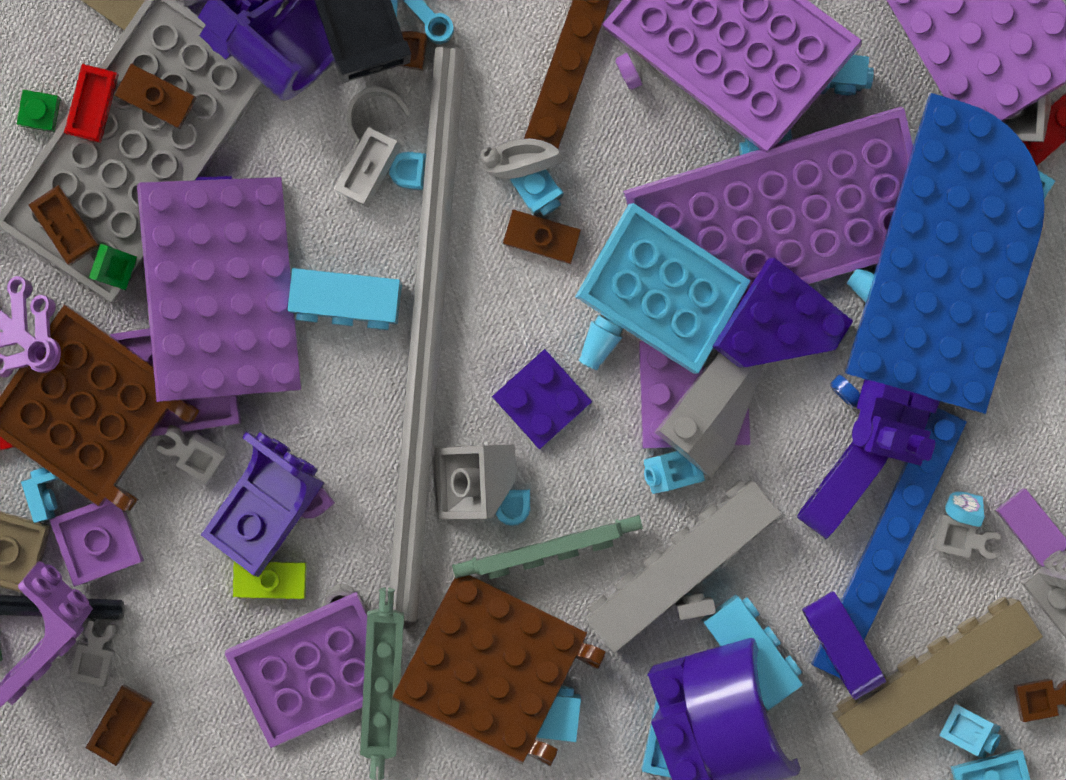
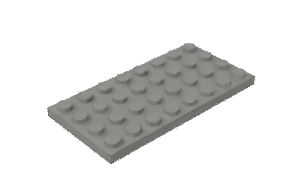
[0,0,263,303]

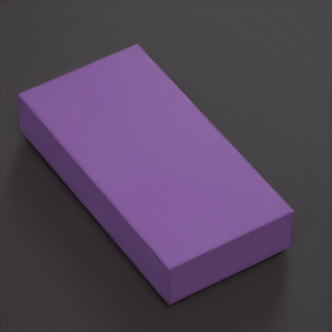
[995,488,1066,567]

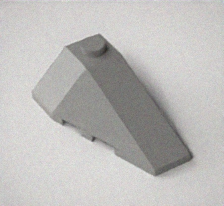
[654,352,764,477]

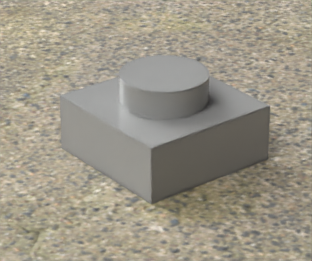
[675,592,716,621]

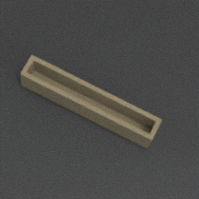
[832,597,1043,755]

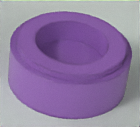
[615,53,643,90]

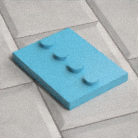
[575,203,750,374]

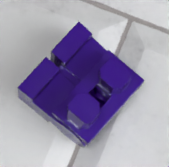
[852,379,940,466]

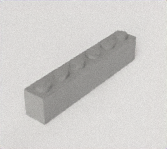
[586,480,781,653]

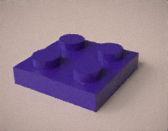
[492,349,592,450]

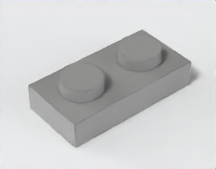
[334,127,402,208]

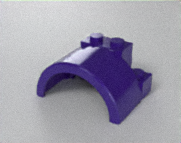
[198,0,334,101]
[648,638,801,780]

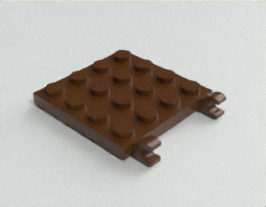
[0,305,200,512]
[392,575,606,767]

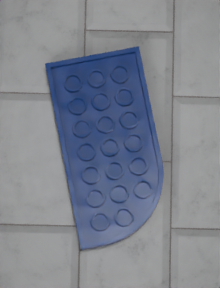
[845,93,1044,414]

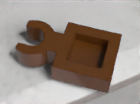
[1014,679,1066,722]

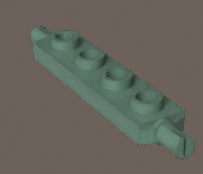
[452,515,643,579]
[360,587,404,780]

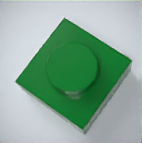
[16,89,61,133]
[89,244,137,291]

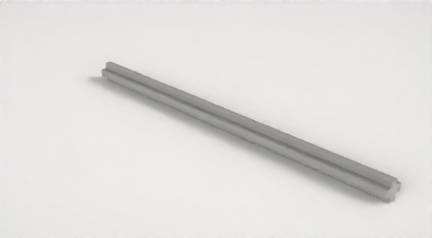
[389,47,465,621]

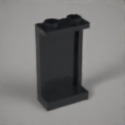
[314,0,411,84]

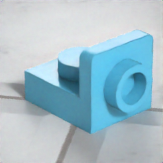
[510,169,564,216]
[644,451,705,494]
[21,468,59,523]
[939,704,1001,758]

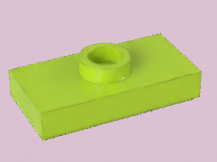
[233,561,307,599]

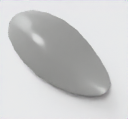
[480,138,563,179]

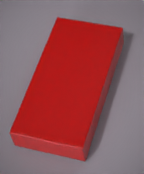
[64,64,119,143]

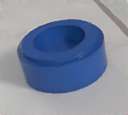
[830,374,861,408]

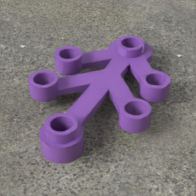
[0,276,61,378]

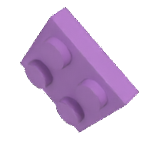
[49,499,144,587]

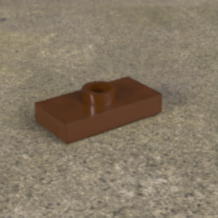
[115,64,197,129]
[28,185,100,266]
[503,209,581,265]
[85,684,155,766]

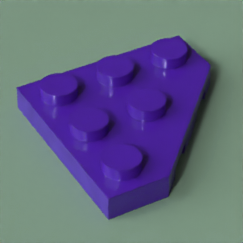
[712,258,853,368]

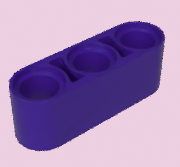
[797,442,888,539]
[802,591,887,700]

